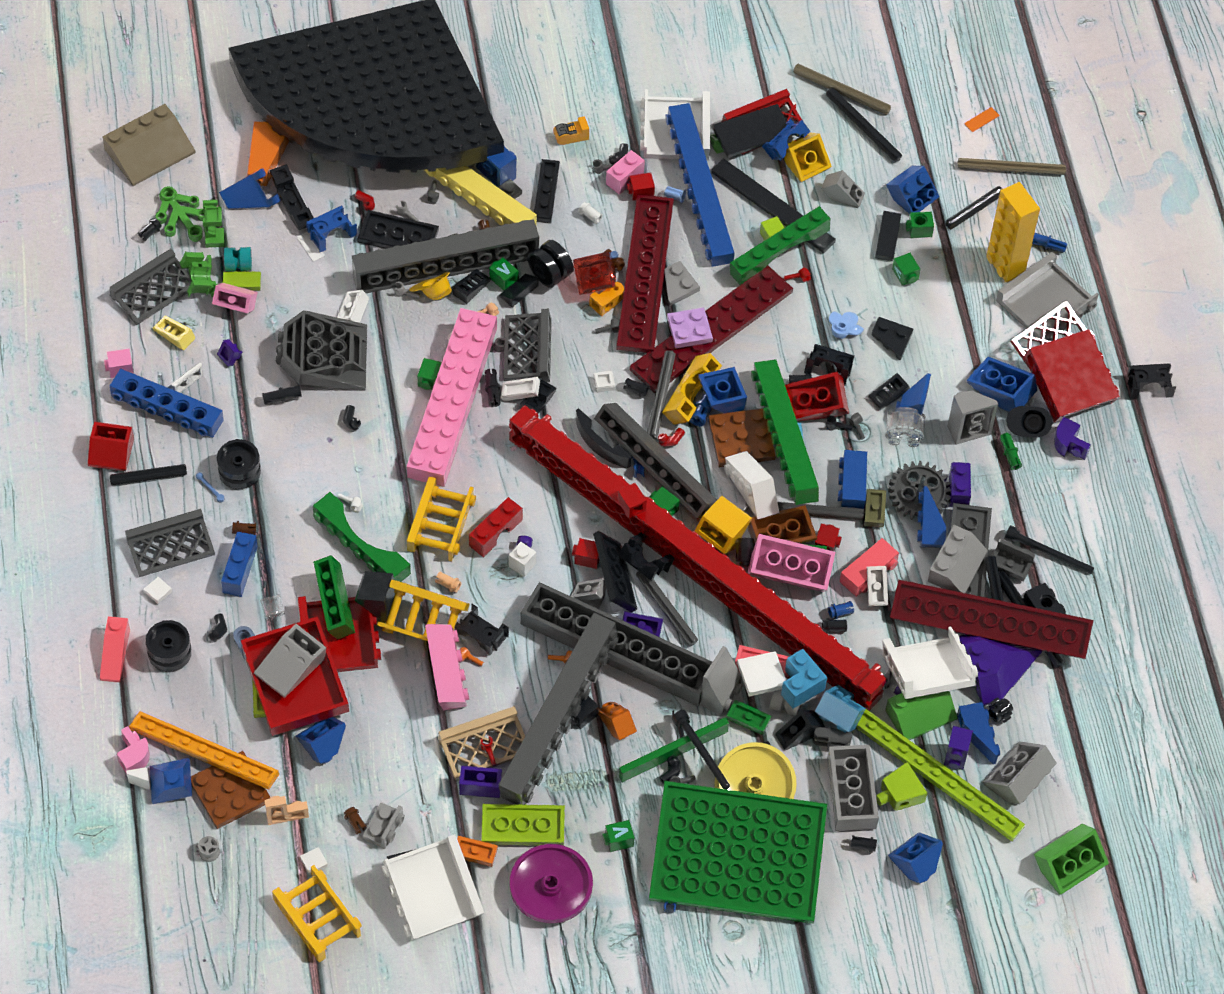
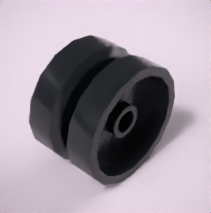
[527,240,574,288]
[217,439,261,490]
[146,620,192,672]

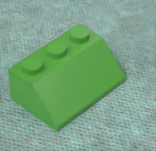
[885,691,958,740]
[1034,824,1109,895]

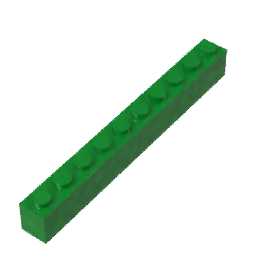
[751,359,819,505]

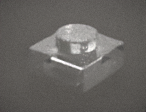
[260,595,285,620]

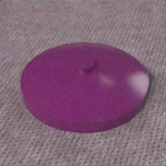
[510,844,593,923]

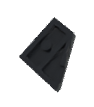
[872,316,914,360]

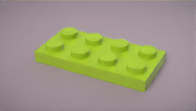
[481,804,565,846]

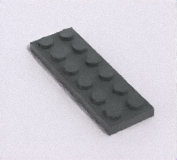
[950,503,992,597]

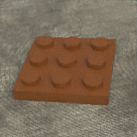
[708,408,776,467]
[191,751,270,829]

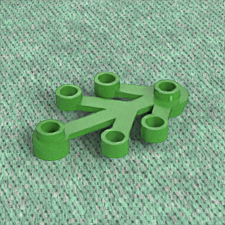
[155,186,204,242]

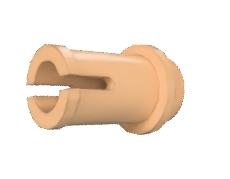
[435,571,461,592]

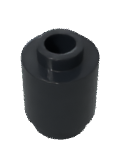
[736,538,755,566]

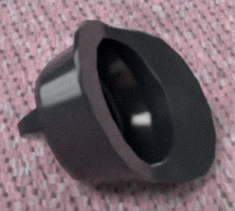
[1006,406,1053,438]

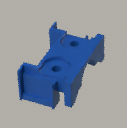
[762,118,810,161]
[306,205,357,252]

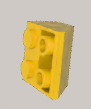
[695,496,752,554]

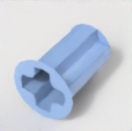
[664,186,686,203]

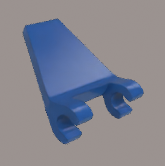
[219,168,281,209]

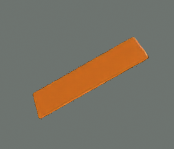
[964,107,1000,132]

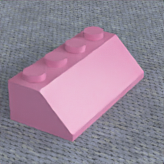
[747,534,835,592]
[425,624,469,711]

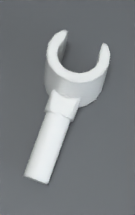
[338,494,363,512]

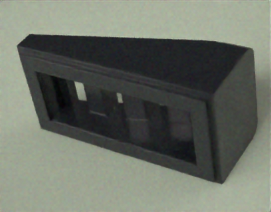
[452,269,491,304]
[868,373,910,410]

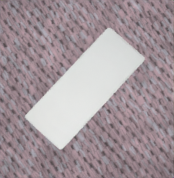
[297,232,325,261]

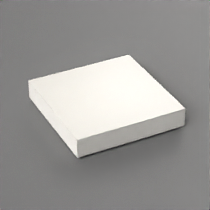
[737,651,786,696]

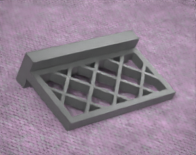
[110,248,191,325]
[503,308,552,382]
[125,509,215,577]

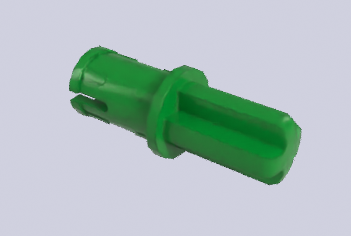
[1000,433,1022,470]

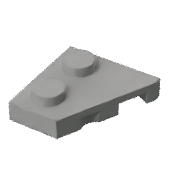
[664,261,700,306]

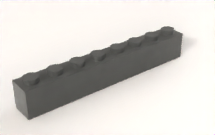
[594,403,717,519]

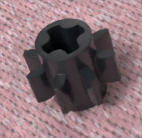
[988,697,1013,723]

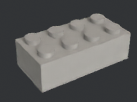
[827,745,879,831]

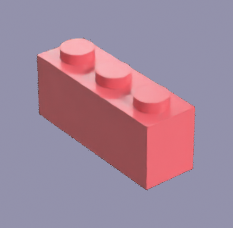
[840,538,899,597]

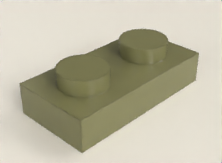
[864,489,886,527]

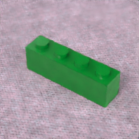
[313,555,355,639]

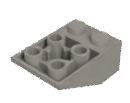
[254,624,326,698]

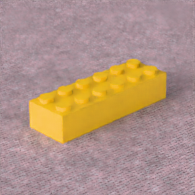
[986,182,1040,283]

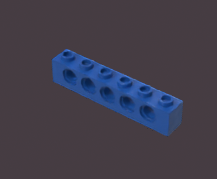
[109,368,224,438]

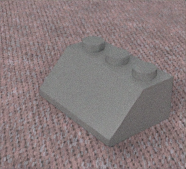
[947,390,998,445]
[928,525,988,593]
[983,741,1057,804]

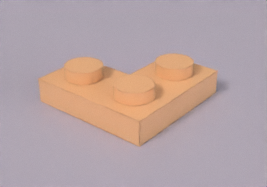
[265,796,309,825]

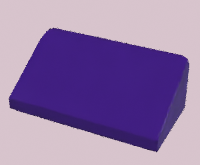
[623,611,663,637]

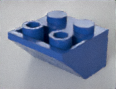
[886,165,940,214]

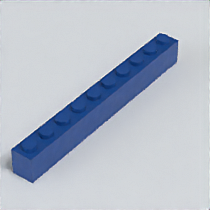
[665,103,735,267]

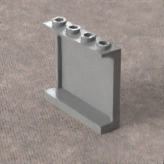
[996,252,1099,340]

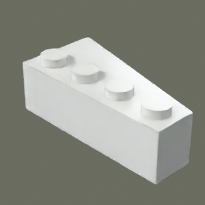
[724,451,779,519]

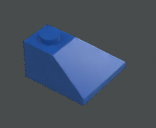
[698,367,747,413]
[895,373,931,425]
[296,717,346,764]
[150,758,192,804]
[888,832,943,884]

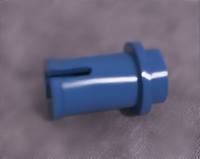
[828,601,854,619]

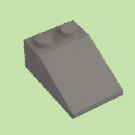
[700,646,743,716]

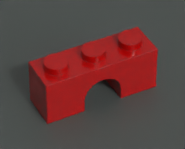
[469,497,523,558]

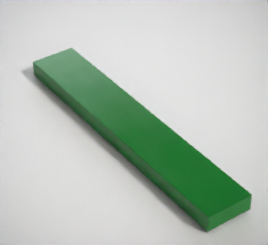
[619,717,729,783]

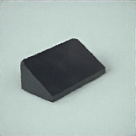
[499,273,539,307]

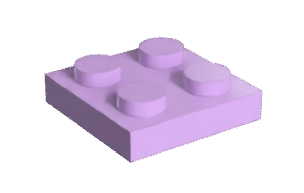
[667,308,713,348]

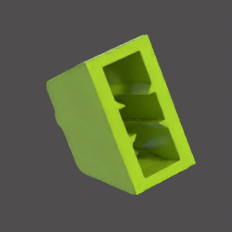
[876,762,927,811]

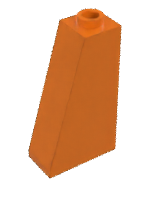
[247,121,289,186]

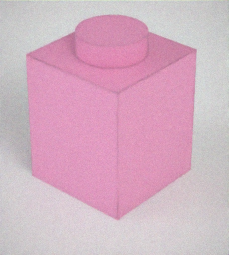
[104,349,133,378]

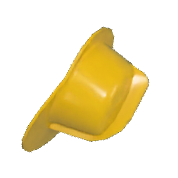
[409,272,452,300]

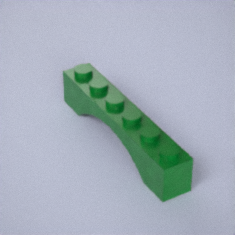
[730,206,831,285]
[313,492,411,582]

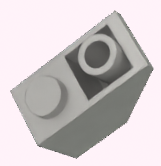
[821,170,865,208]

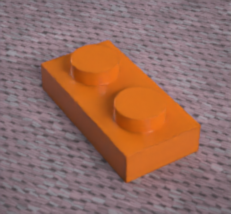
[457,836,498,867]

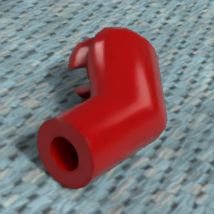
[355,190,375,211]
[658,428,685,447]

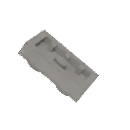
[363,803,405,849]

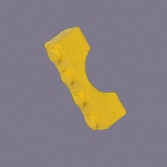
[662,353,722,425]

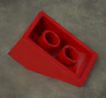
[785,372,849,421]

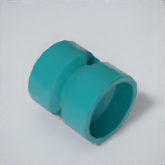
[224,247,252,272]

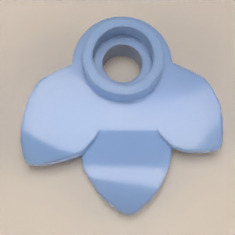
[829,311,864,339]

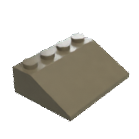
[102,104,196,186]

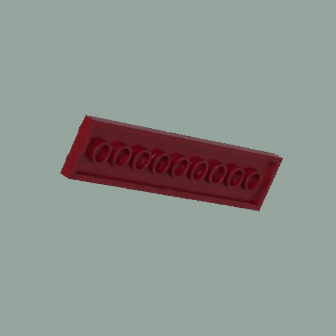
[616,194,674,353]
[629,265,793,394]
[890,579,1094,660]

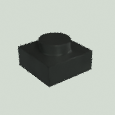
[498,179,522,199]

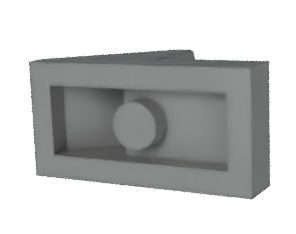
[571,578,606,609]

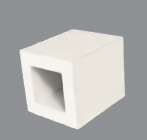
[509,542,536,577]

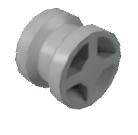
[198,836,220,862]

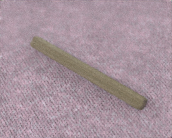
[793,63,891,115]
[957,158,1066,175]

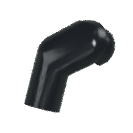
[609,143,628,165]
[343,405,361,430]
[208,613,227,641]
[659,755,681,784]

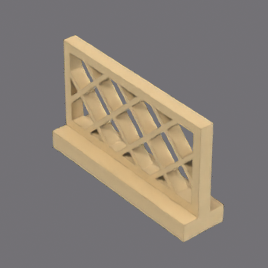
[438,706,525,780]

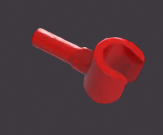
[784,268,811,282]
[480,736,496,766]

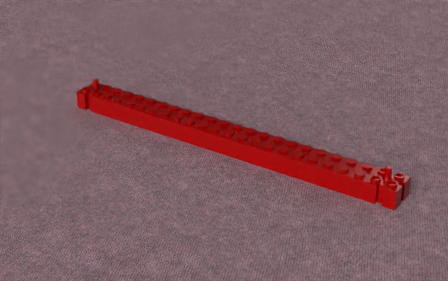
[509,405,886,711]

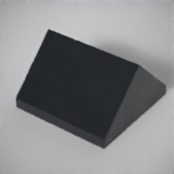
[354,571,395,623]

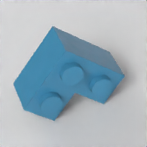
[781,649,827,709]
[815,685,866,732]

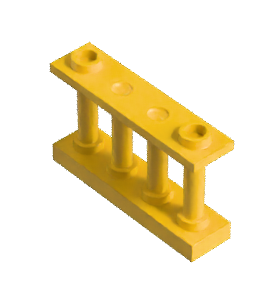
[407,477,476,562]
[377,580,470,647]
[272,865,362,962]

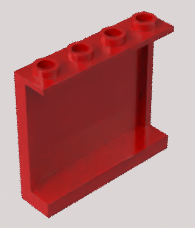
[1024,329,1120,423]
[298,596,381,672]

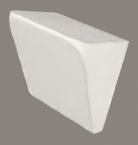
[127,767,150,789]

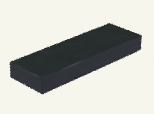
[875,211,902,261]

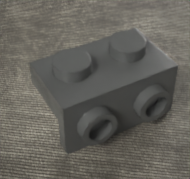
[993,539,1035,582]

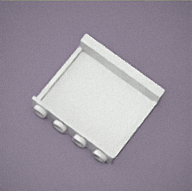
[640,89,710,160]
[882,627,978,699]
[381,834,484,940]

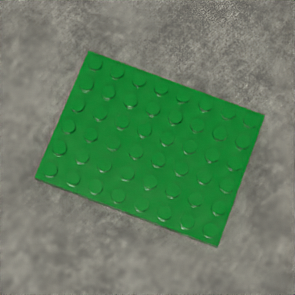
[649,781,827,924]

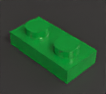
[726,700,771,735]

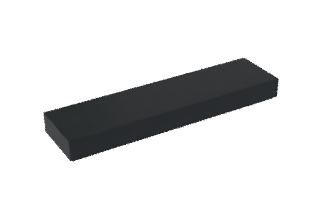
[534,159,560,223]

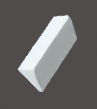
[337,290,369,323]
[167,363,203,393]
[867,566,888,606]

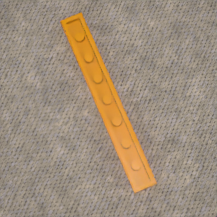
[129,711,279,790]

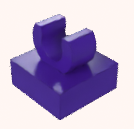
[217,339,243,367]

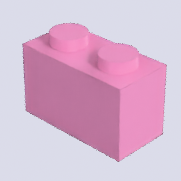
[606,150,645,194]
[212,283,258,313]

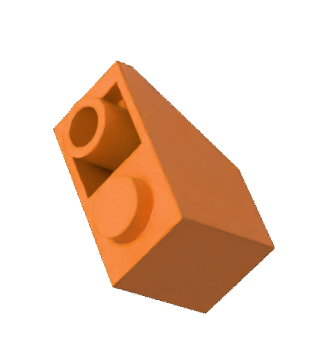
[599,702,637,740]

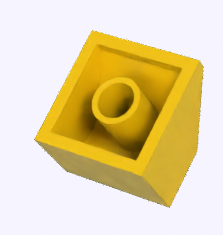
[784,132,832,182]

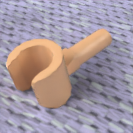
[477,303,499,316]

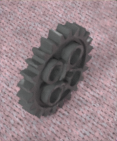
[888,460,951,520]

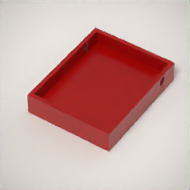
[241,616,349,736]

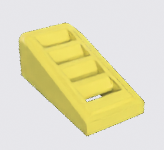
[153,316,195,350]

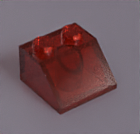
[573,251,616,295]

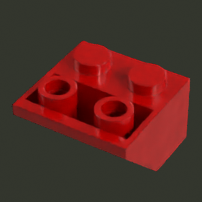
[88,422,134,472]

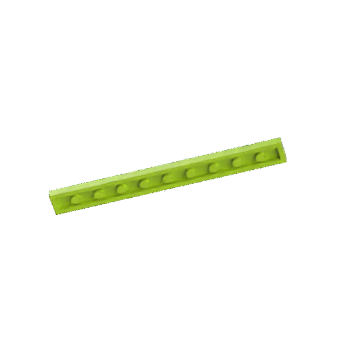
[856,709,1025,842]

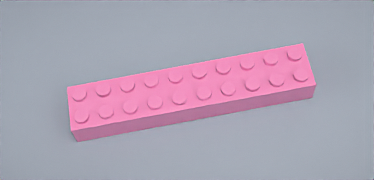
[407,308,497,487]

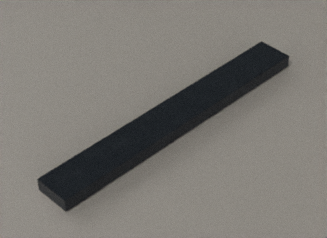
[712,158,836,254]

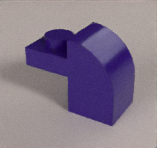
[1054,417,1091,460]

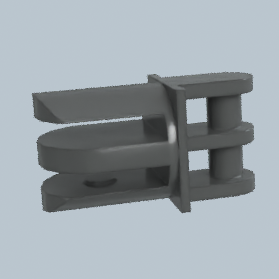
[813,724,852,751]

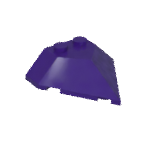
[959,635,1043,706]

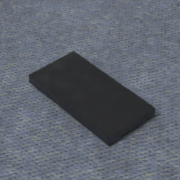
[712,104,792,158]
[357,210,439,249]
[593,531,637,612]

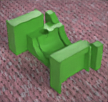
[203,200,224,248]
[180,251,218,297]

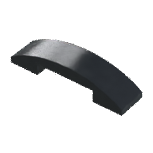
[270,164,314,230]
[575,408,632,468]

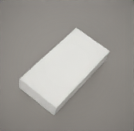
[501,377,540,401]

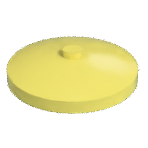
[714,742,796,799]

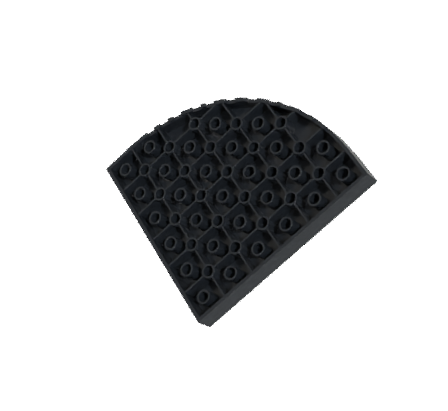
[228,0,504,173]

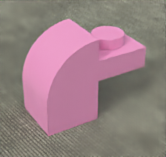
[117,726,150,774]

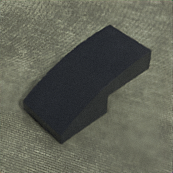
[519,379,557,414]

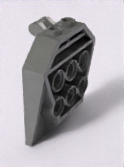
[276,310,367,391]

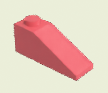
[100,616,130,682]

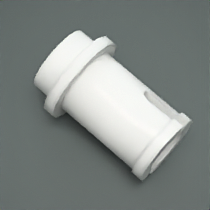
[579,202,603,224]

